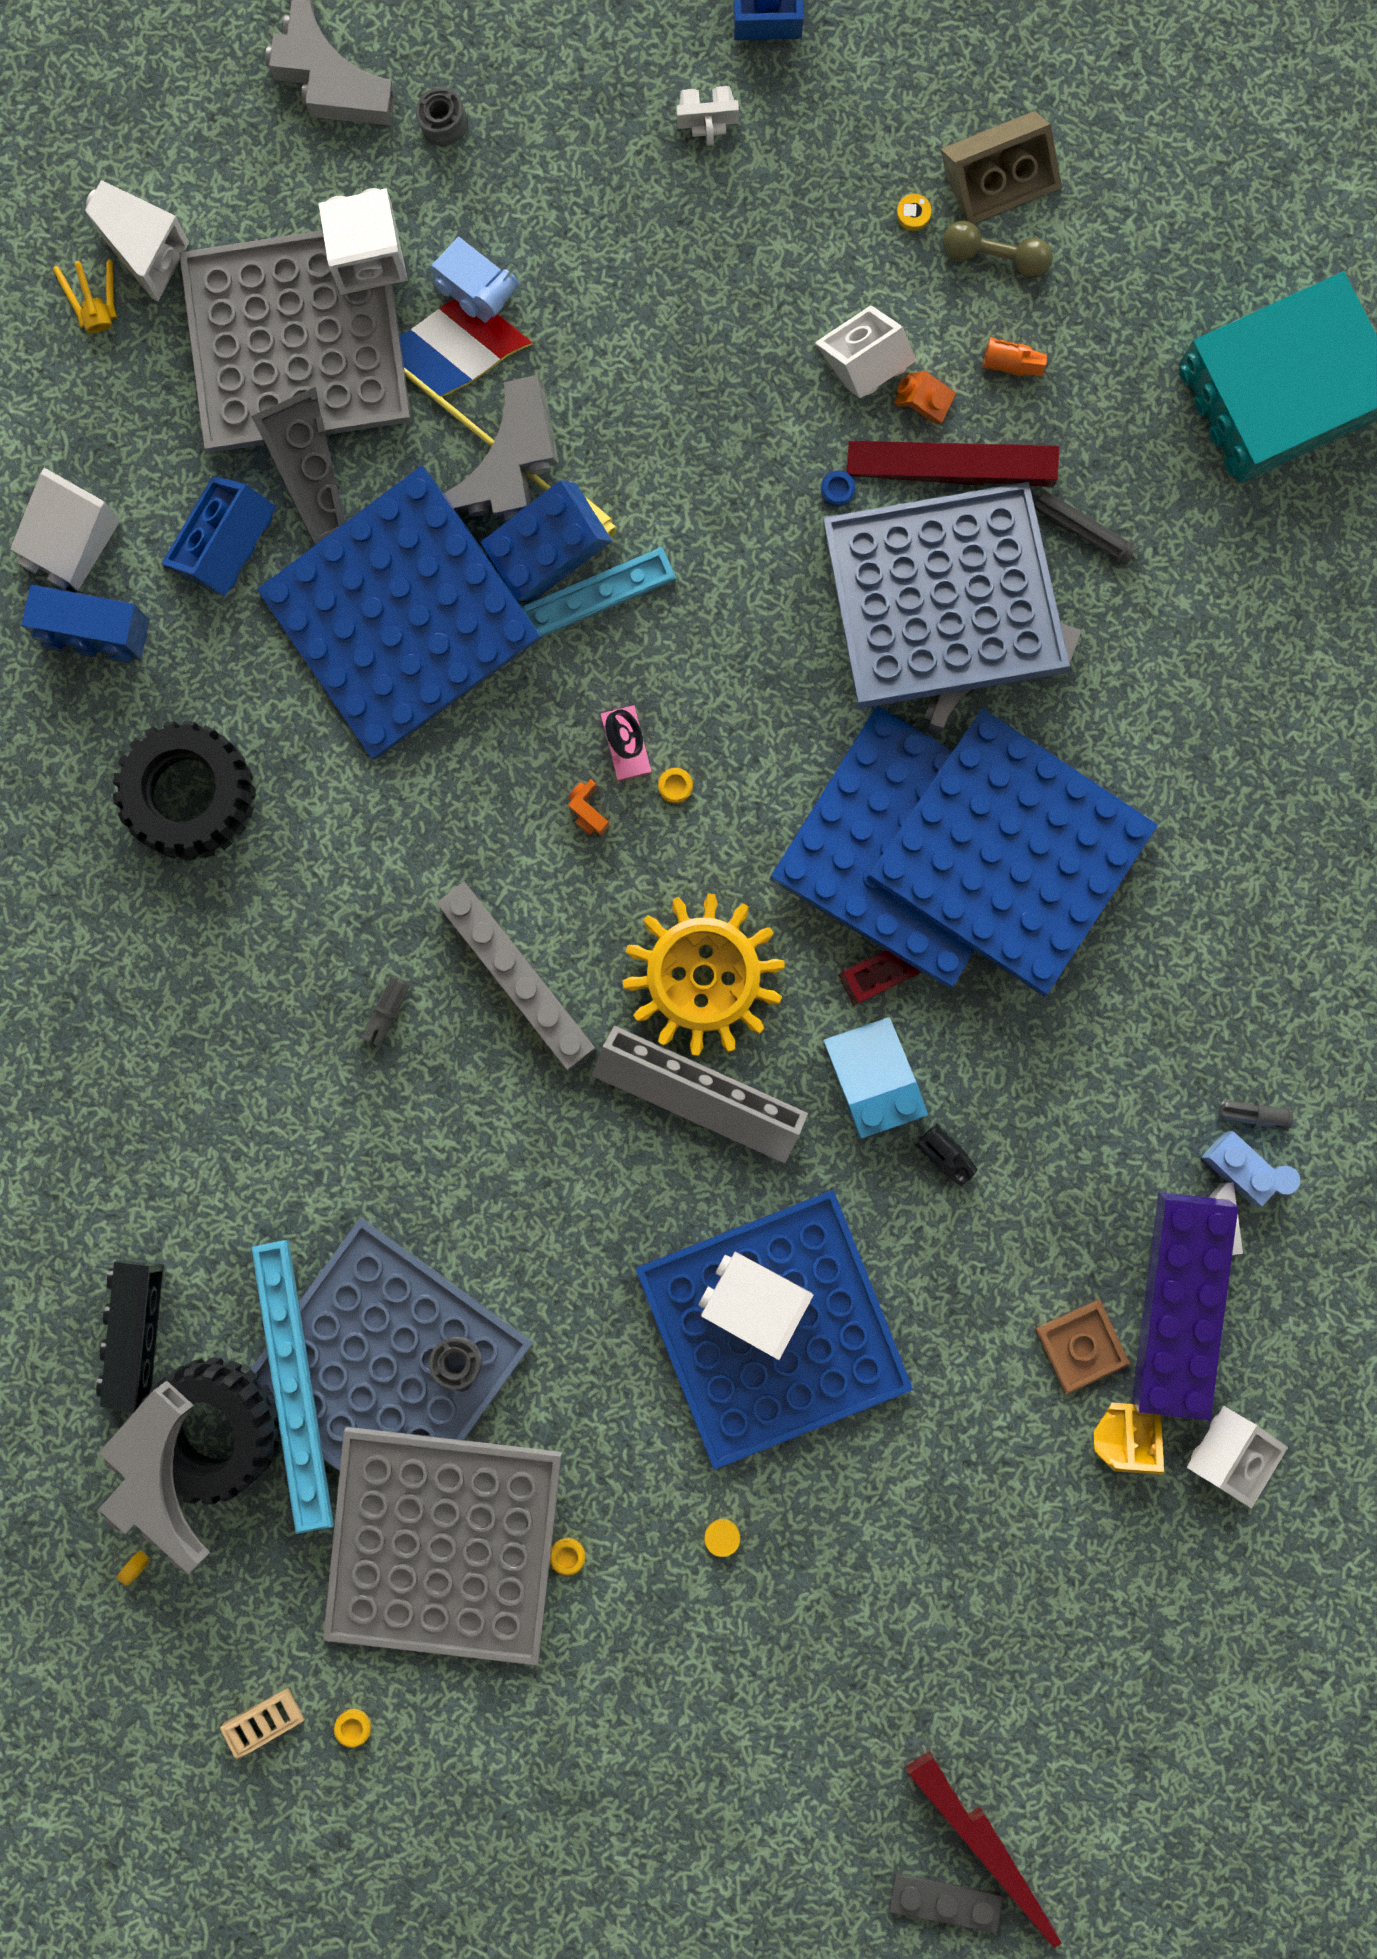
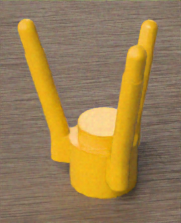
[53,260,117,333]

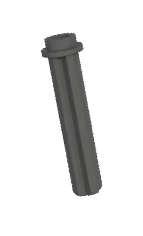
[1034,491,1137,565]

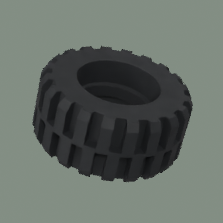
[113,721,255,860]
[139,1358,280,1505]

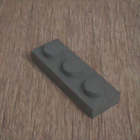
[889,1872,1003,1933]

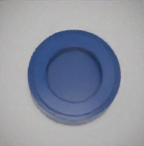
[821,470,855,507]

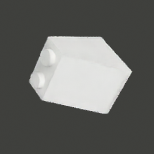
[85,180,189,301]
[319,188,408,295]
[10,468,120,591]
[698,1251,813,1360]

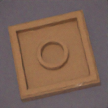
[1035,1299,1131,1395]

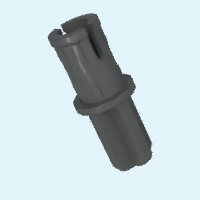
[361,976,409,1047]
[1219,1100,1293,1131]

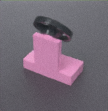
[601,705,652,782]

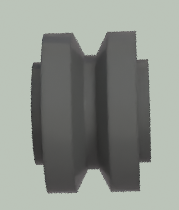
[416,87,468,146]
[429,1336,482,1389]

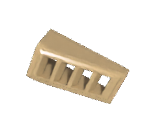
[220,1688,305,1760]

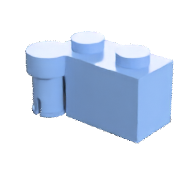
[431,236,520,323]
[1201,1131,1300,1206]

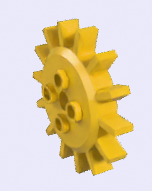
[622,893,785,1057]

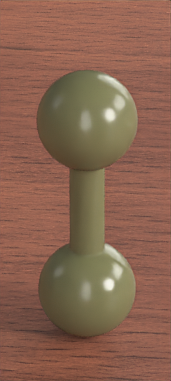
[943,220,1053,278]

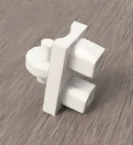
[676,86,739,146]

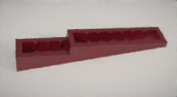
[846,441,1060,488]
[838,951,923,1006]
[906,1751,1062,1948]

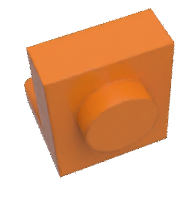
[894,371,956,424]
[568,779,610,837]

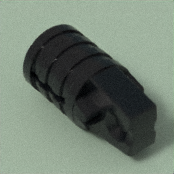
[915,1123,978,1186]

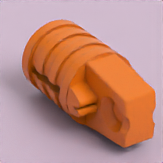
[982,337,1047,376]

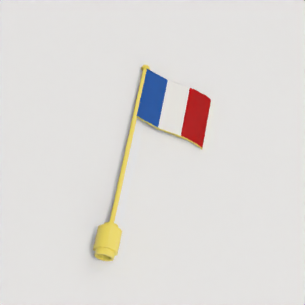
[400,299,617,538]

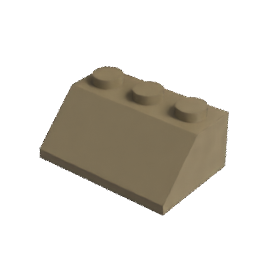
[941,111,1062,224]

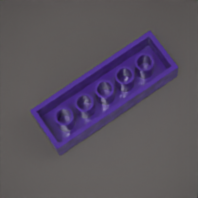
[1132,1192,1238,1421]

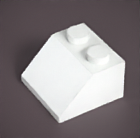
[815,306,917,398]
[1187,1406,1288,1509]

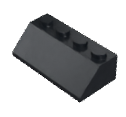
[96,1261,164,1413]

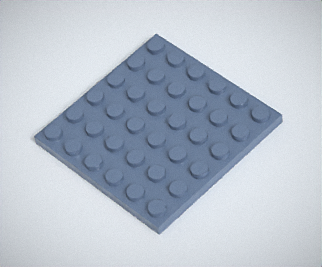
[823,482,1070,709]
[250,1218,533,1471]

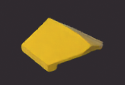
[1093,1403,1164,1475]

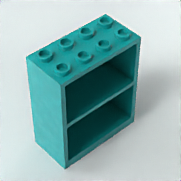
[1179,271,1377,484]

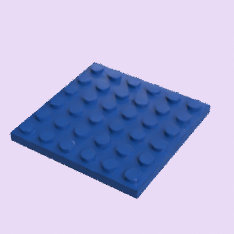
[257,465,543,759]
[769,706,975,989]
[867,708,1158,997]
[635,1189,913,1470]

